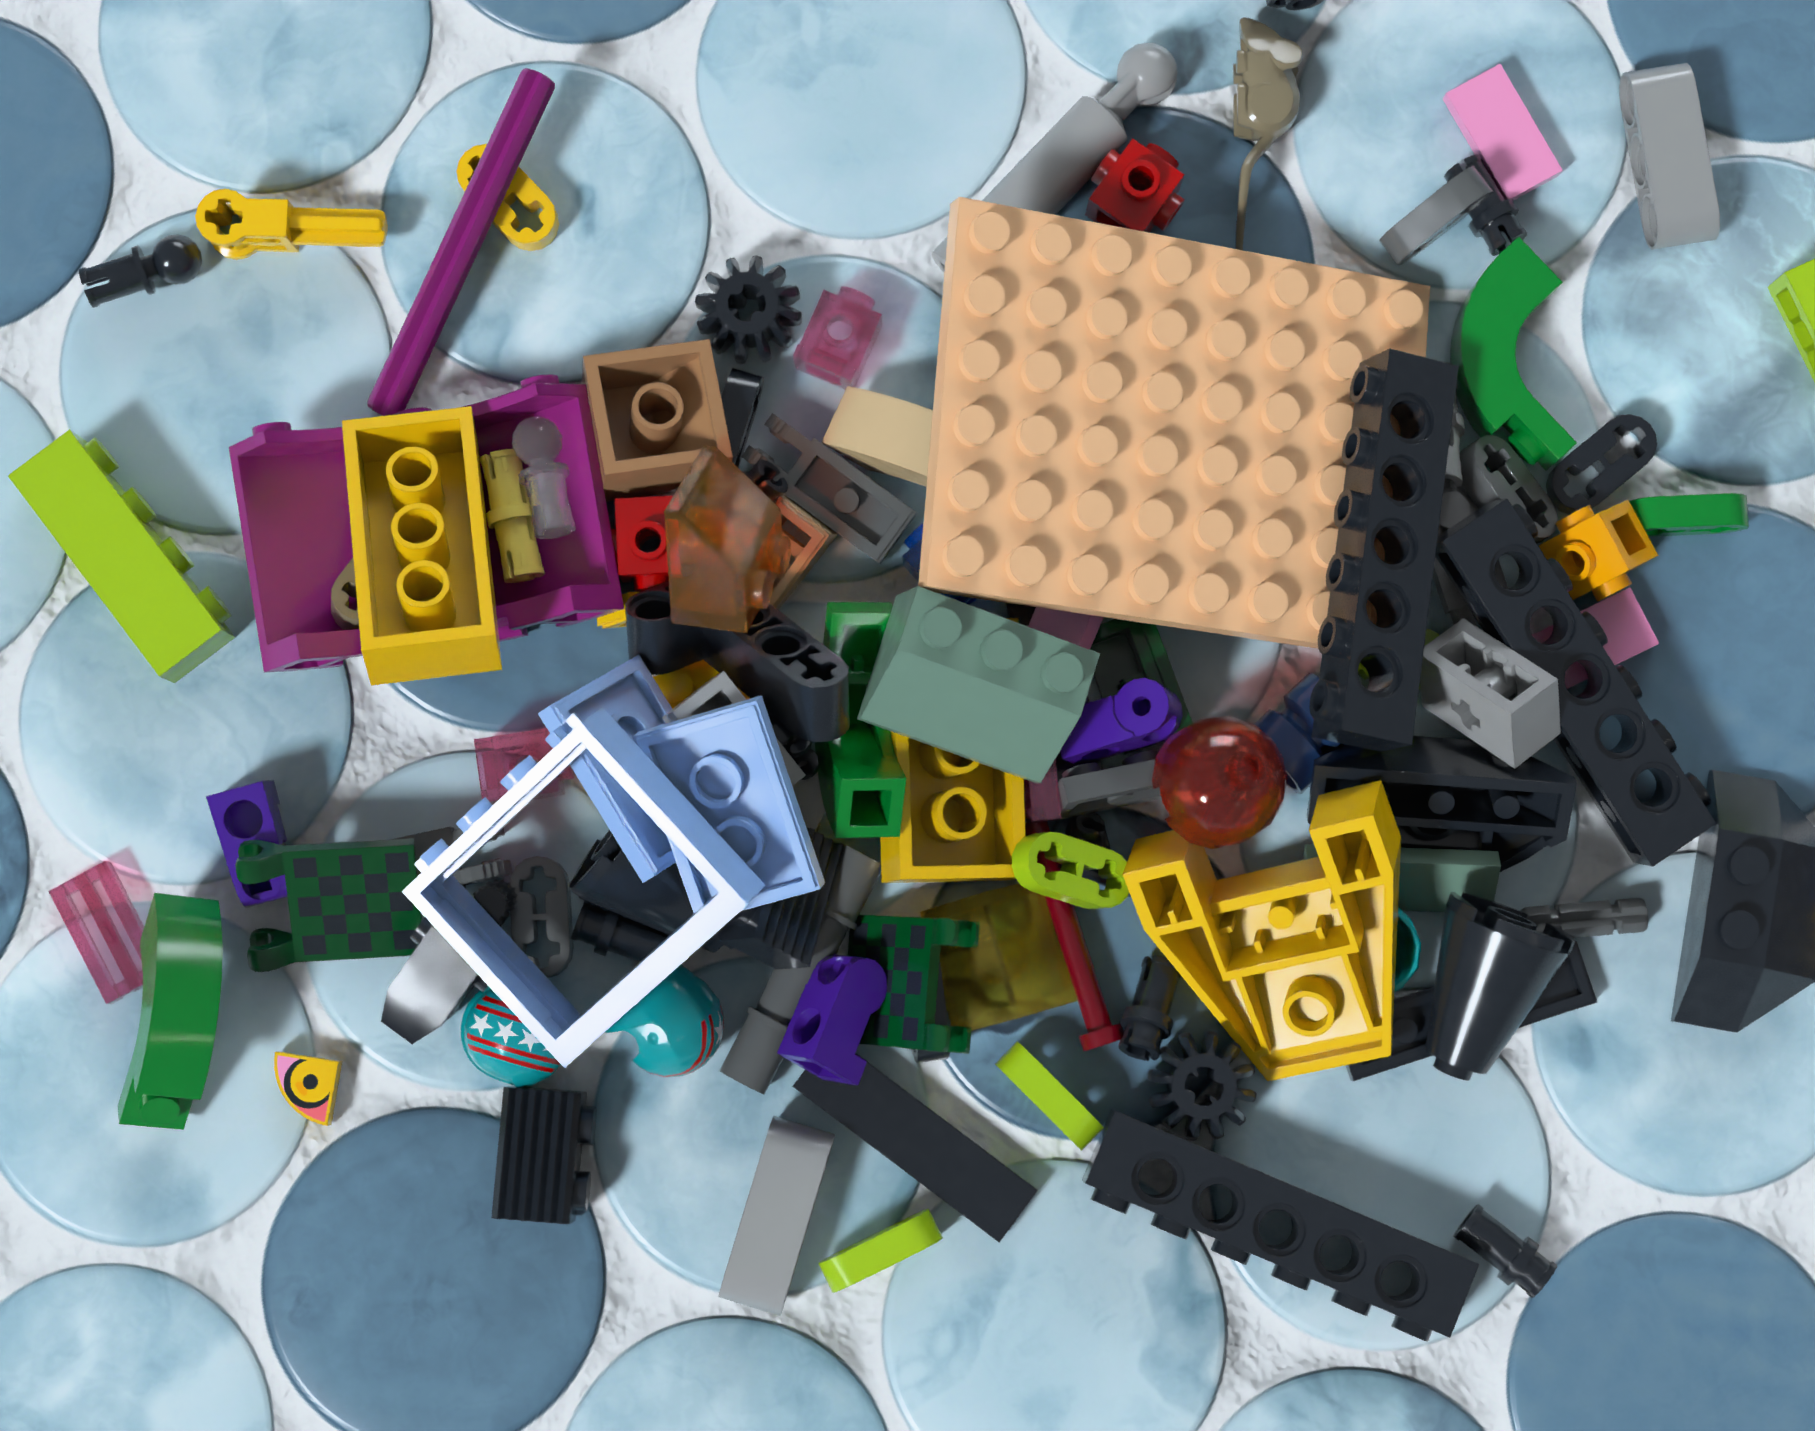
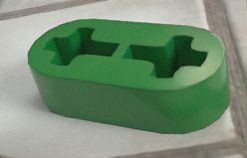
[1629,493,1749,537]

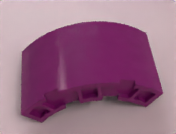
[229,374,624,673]

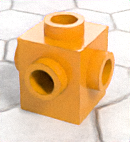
[1539,500,1659,602]

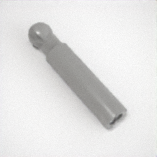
[932,43,1177,272]

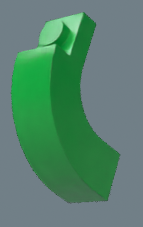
[1450,237,1577,471]
[815,602,907,838]
[118,893,223,1130]

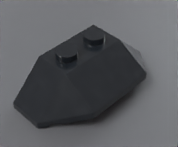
[1307,736,1577,872]
[1671,770,1815,1033]

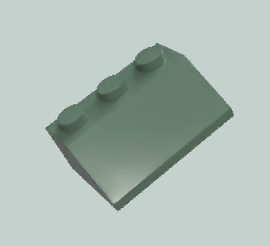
[857,586,1100,783]

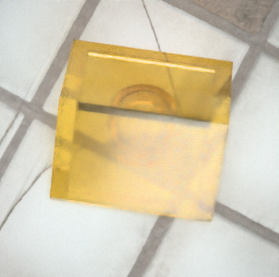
[920,883,1077,1031]

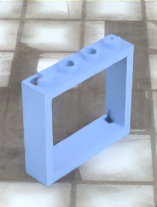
[402,707,765,1068]

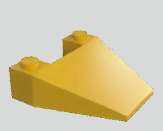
[1122,780,1401,1081]

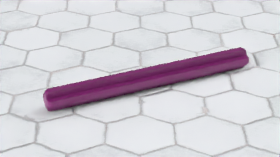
[367,68,555,416]

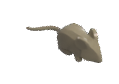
[1233,17,1303,250]

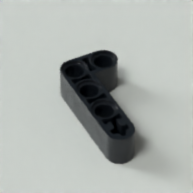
[625,568,850,742]

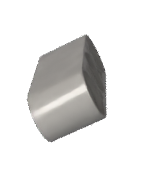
[1619,63,1720,250]
[718,1116,835,1316]

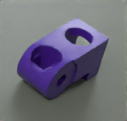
[1060,678,1183,766]
[206,780,287,908]
[777,954,887,1086]

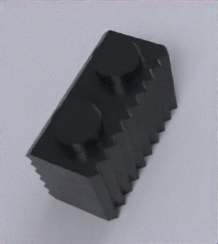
[718,824,843,970]
[491,1086,597,1224]

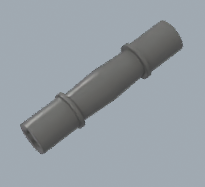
[719,843,881,1095]

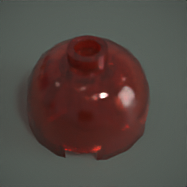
[1152,716,1287,849]

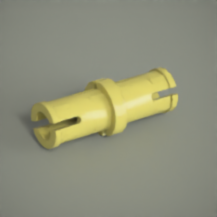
[480,449,545,583]

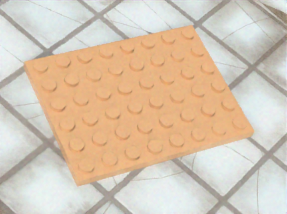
[918,197,1430,648]

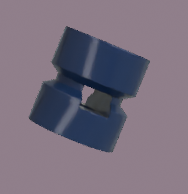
[1244,673,1347,794]

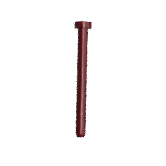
[1024,779,1124,1051]

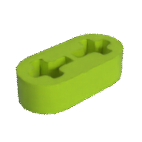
[1012,832,1129,909]
[995,1041,1104,1151]
[818,1209,943,1293]

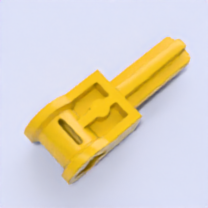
[195,189,388,260]

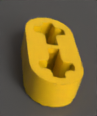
[456,144,559,251]

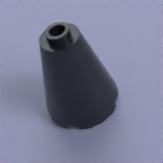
[569,829,733,953]
[1425,892,1576,1081]

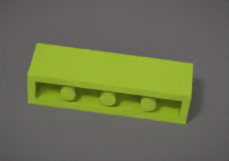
[8,429,235,683]

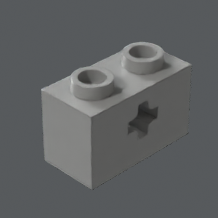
[1420,618,1561,769]

